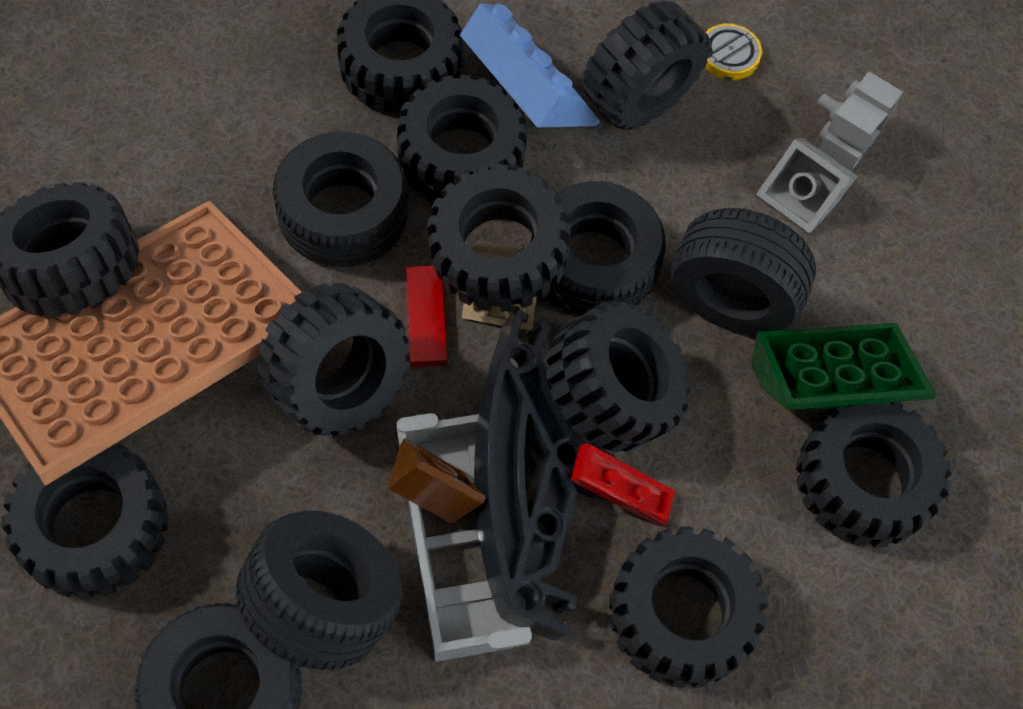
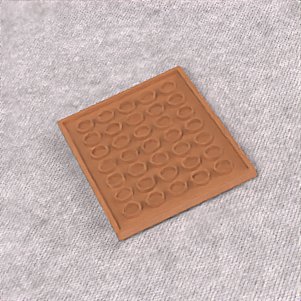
[0,201,301,486]

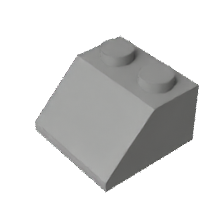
[756,138,857,233]

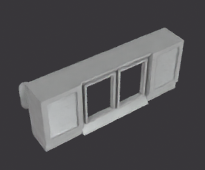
[397,413,532,662]

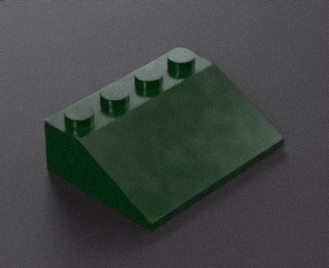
[751,323,936,410]

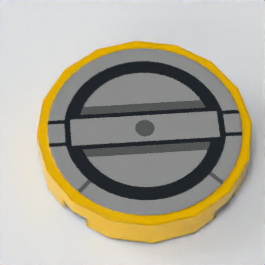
[705,24,762,80]

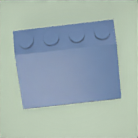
[460,3,600,127]

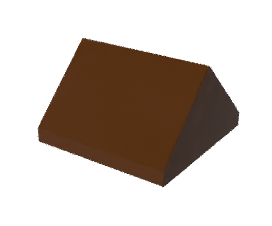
[387,438,486,523]

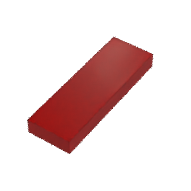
[406,266,447,367]
[571,443,675,526]

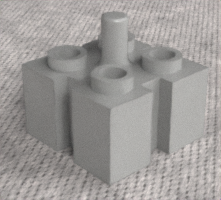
[817,72,903,171]

